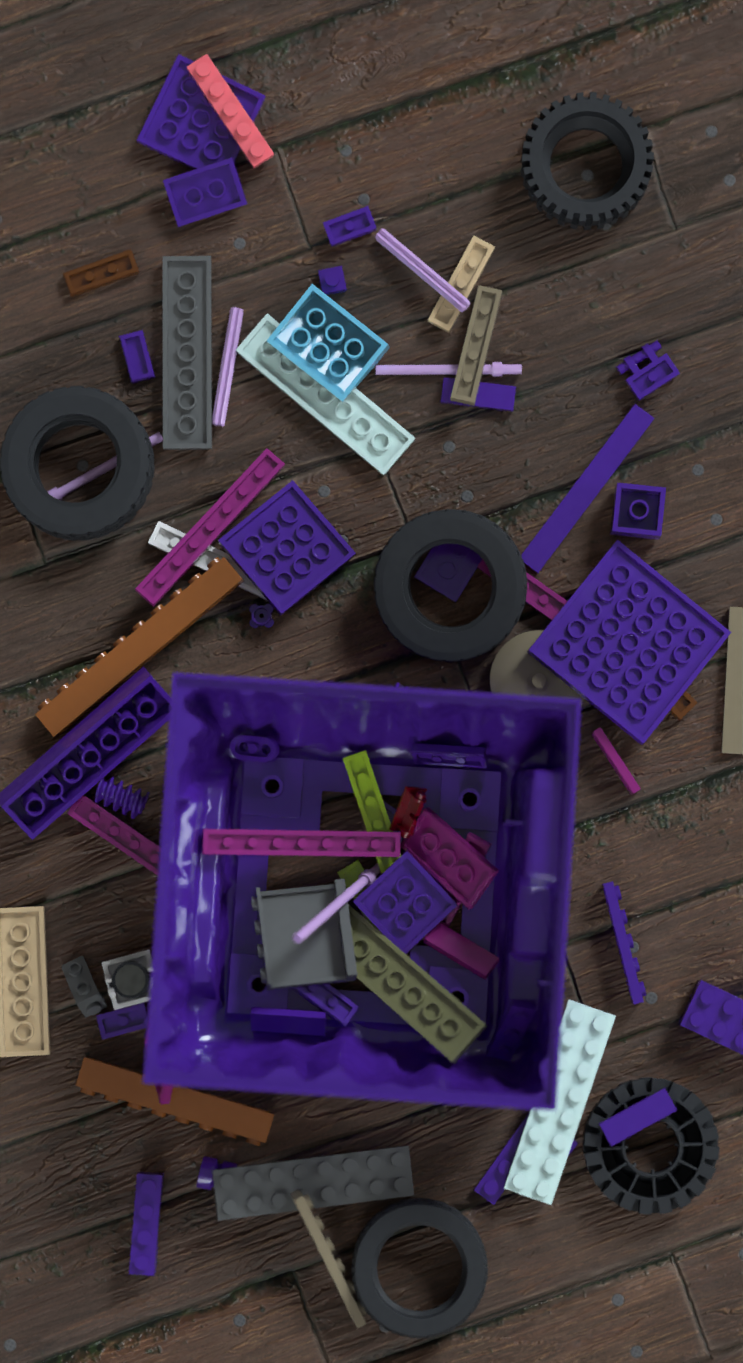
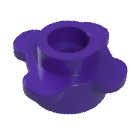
[249,604,274,628]

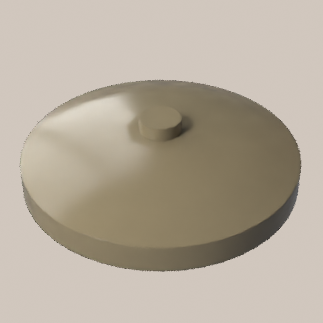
[490,630,584,704]

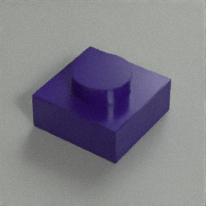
[318,266,347,295]

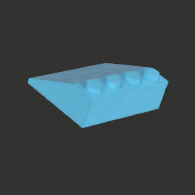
[267,284,390,402]

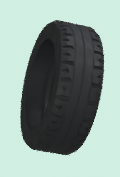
[352,1198,488,1339]

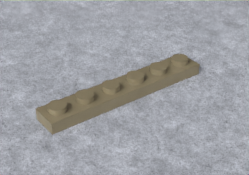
[290,1189,367,1329]

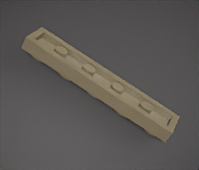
[451,285,502,406]

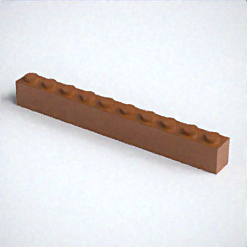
[35,557,244,737]

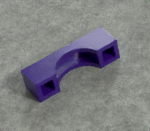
[129,1171,164,1276]

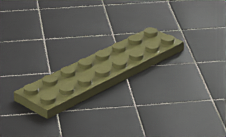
[348,904,487,1063]

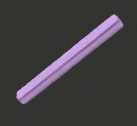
[375,229,470,312]
[212,307,243,426]

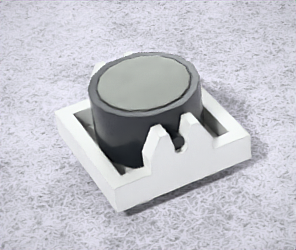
[101,949,152,1010]

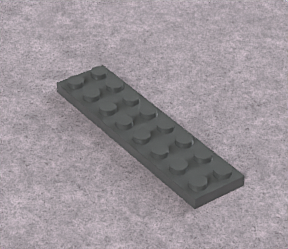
[163,256,212,450]
[212,1145,414,1221]

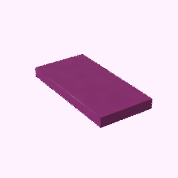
[400,807,499,909]

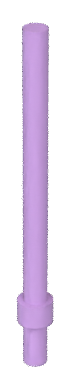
[376,362,522,377]
[48,432,163,500]
[293,863,381,944]

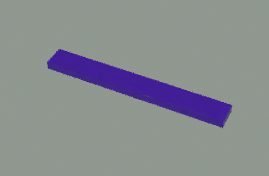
[521,404,655,574]

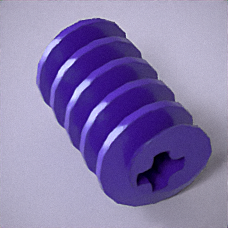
[95,777,150,819]

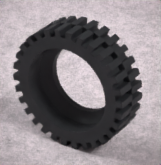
[521,92,654,230]

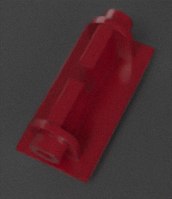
[389,786,427,839]

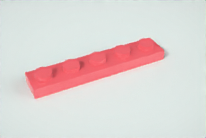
[187,54,274,169]

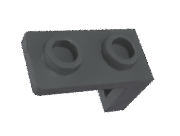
[61,956,108,1018]

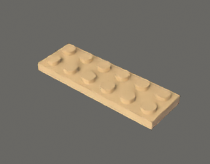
[0,906,50,1057]

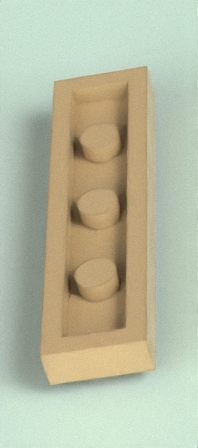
[428,236,495,333]

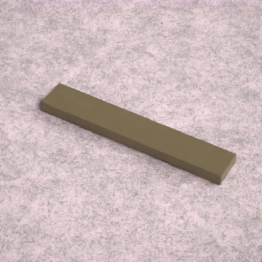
[721,607,743,755]

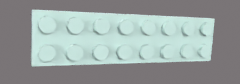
[236,314,415,476]
[504,999,616,1205]

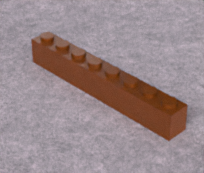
[76,1056,275,1146]

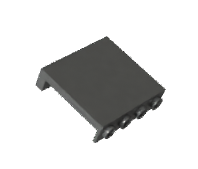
[251,879,357,990]

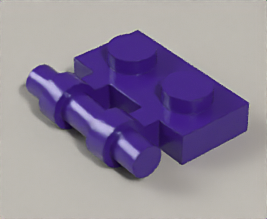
[616,340,680,401]

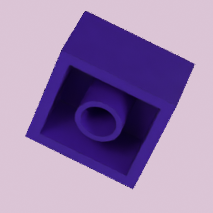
[610,482,666,540]

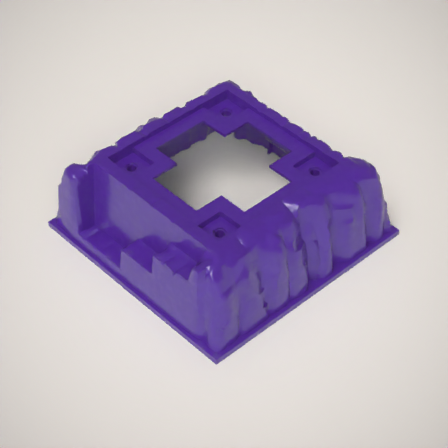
[144,672,581,1111]

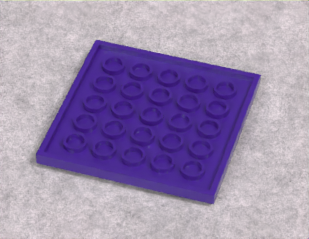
[527,540,731,745]

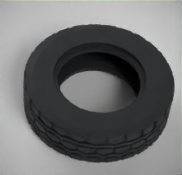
[0,386,155,541]
[374,509,527,662]

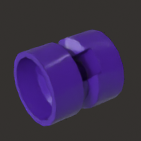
[196,1156,238,1190]

